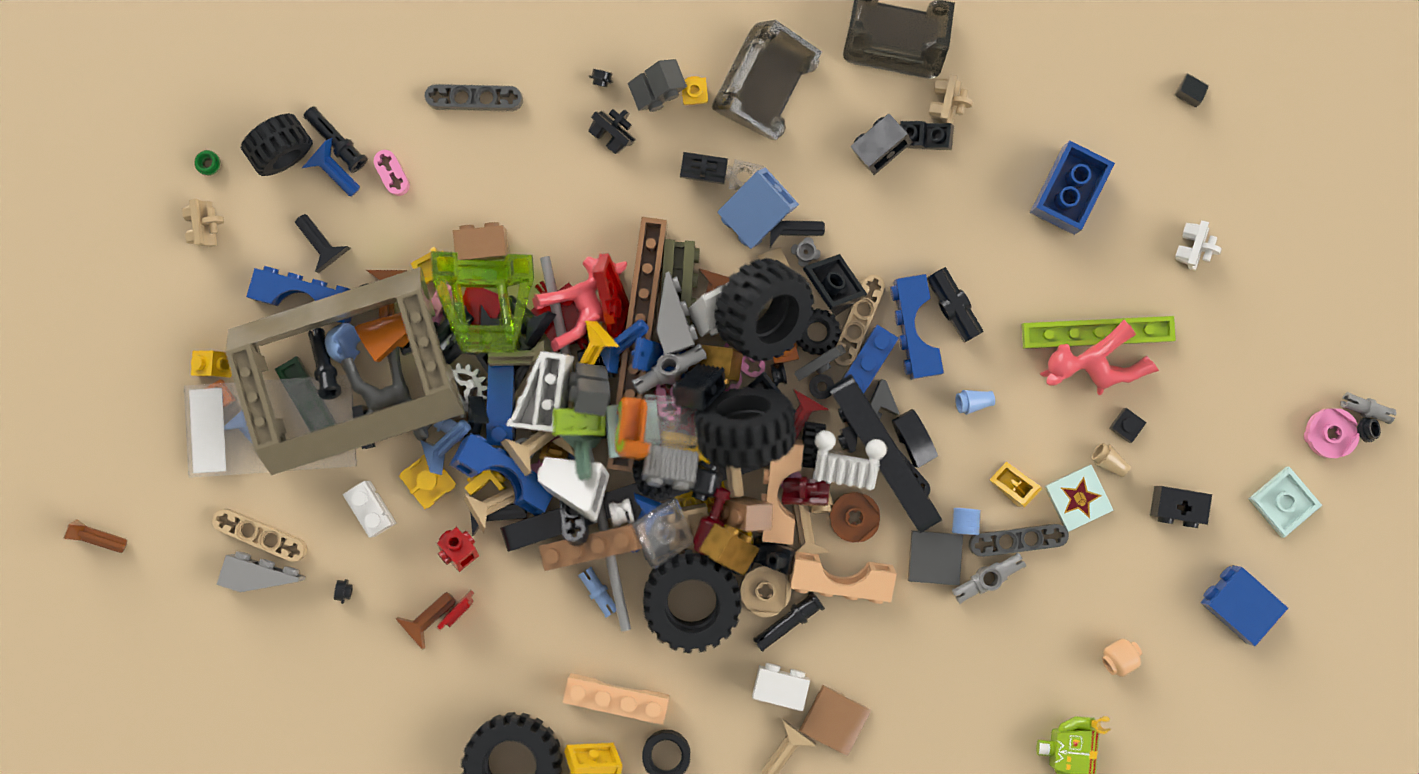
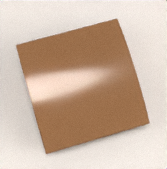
[800,685,871,756]

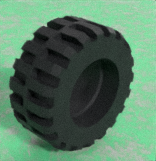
[715,258,814,361]
[694,387,796,469]
[643,549,742,653]
[461,712,563,774]

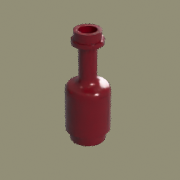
[693,487,731,555]

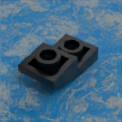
[900,121,954,150]
[837,408,858,453]
[891,409,938,468]

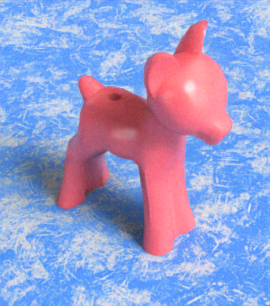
[532,256,627,352]
[1040,319,1159,395]

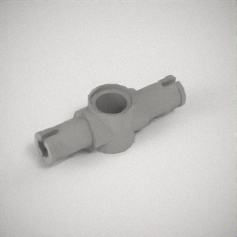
[632,344,707,395]
[952,553,1026,604]

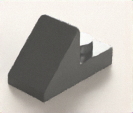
[869,379,899,419]

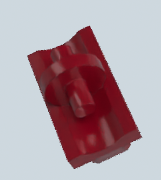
[781,476,830,506]

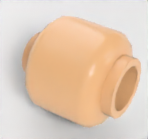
[1102,639,1142,677]

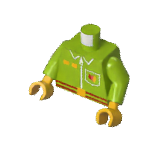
[1036,716,1111,774]

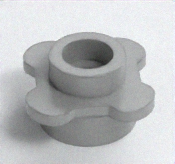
[791,237,821,267]

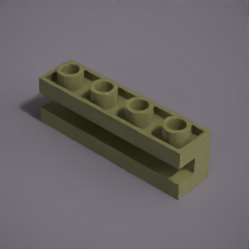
[658,239,700,342]

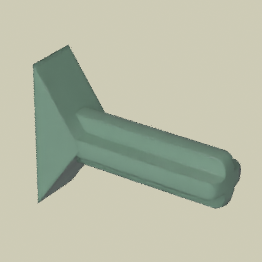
[559,435,602,481]

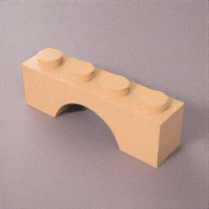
[757,439,804,545]
[788,551,897,604]
[563,673,670,725]

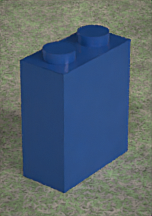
[1201,565,1288,646]

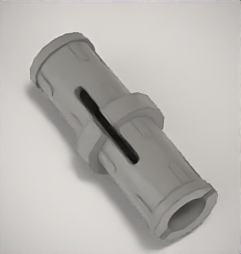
[1341,392,1396,424]

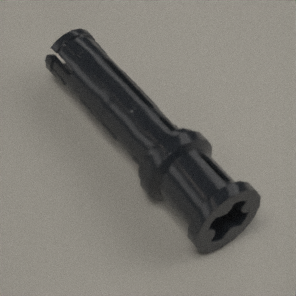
[303,106,368,173]
[308,327,342,400]
[753,591,825,652]

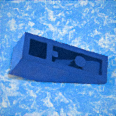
[486,364,516,445]

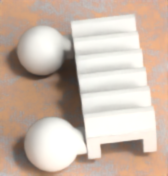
[813,431,887,490]

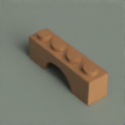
[539,521,648,571]

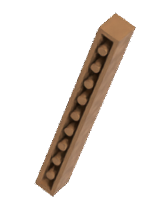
[607,217,668,472]

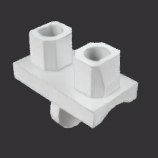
[1175,220,1222,271]

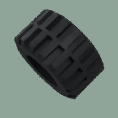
[240,113,313,176]

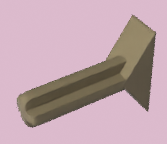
[488,340,544,367]

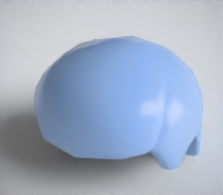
[325,323,361,363]

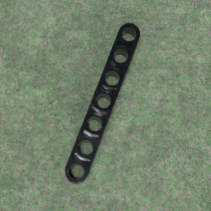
[829,374,942,533]

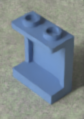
[718,167,799,249]

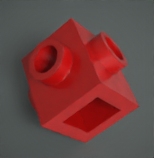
[437,526,479,572]

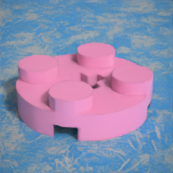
[1304,409,1359,458]

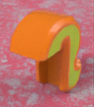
[614,397,651,459]

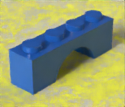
[246,266,352,323]
[890,274,944,380]
[449,434,553,516]

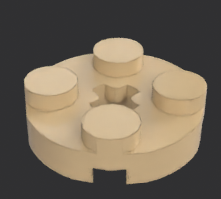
[740,566,791,617]

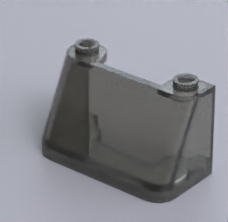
[843,0,955,79]
[712,20,822,140]

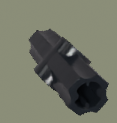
[927,267,984,343]

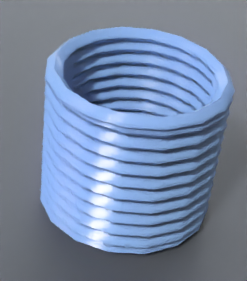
[951,508,981,535]

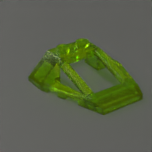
[431,251,534,352]

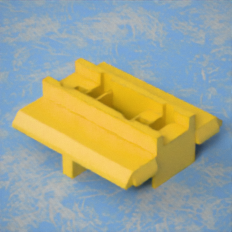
[399,454,457,509]

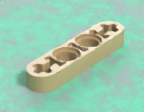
[834,274,885,367]
[212,509,307,562]

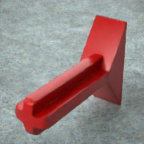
[793,389,829,439]

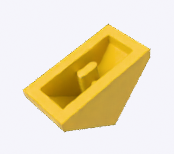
[990,462,1042,507]

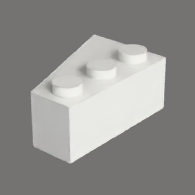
[506,352,574,432]

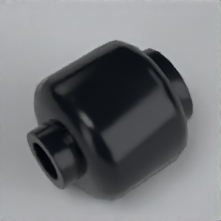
[688,462,723,502]

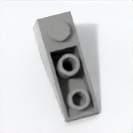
[657,272,698,354]
[216,551,306,592]

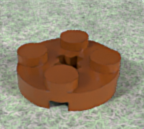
[829,492,880,543]

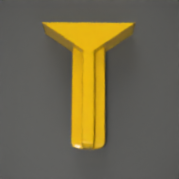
[574,321,619,372]

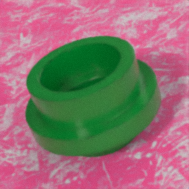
[194,150,221,176]

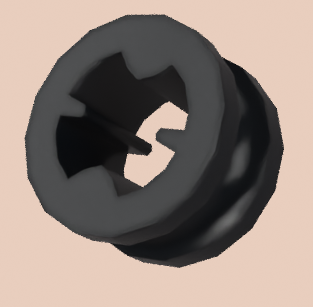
[770,362,787,386]

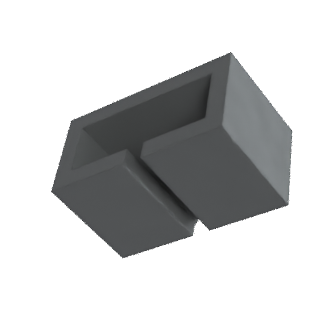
[628,59,687,112]
[568,363,610,416]

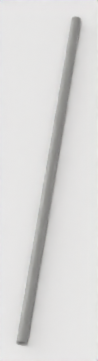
[540,256,631,632]

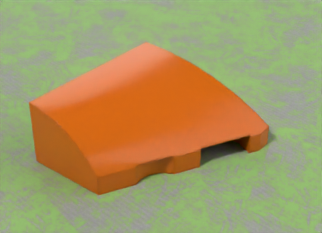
[354,313,410,362]

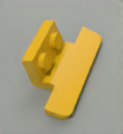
[564,743,623,774]

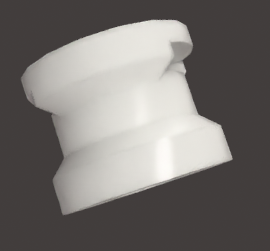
[609,498,635,528]

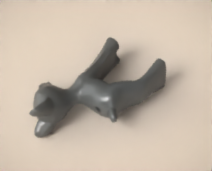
[341,346,432,441]

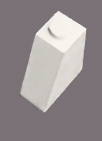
[538,457,609,522]

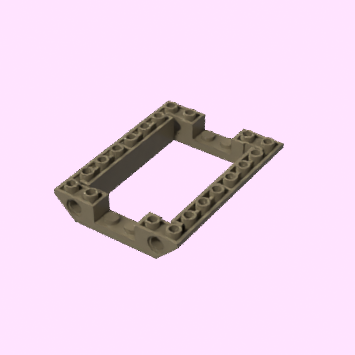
[226,267,465,475]

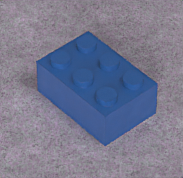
[1030,140,1115,235]

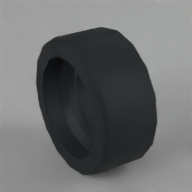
[642,730,690,774]

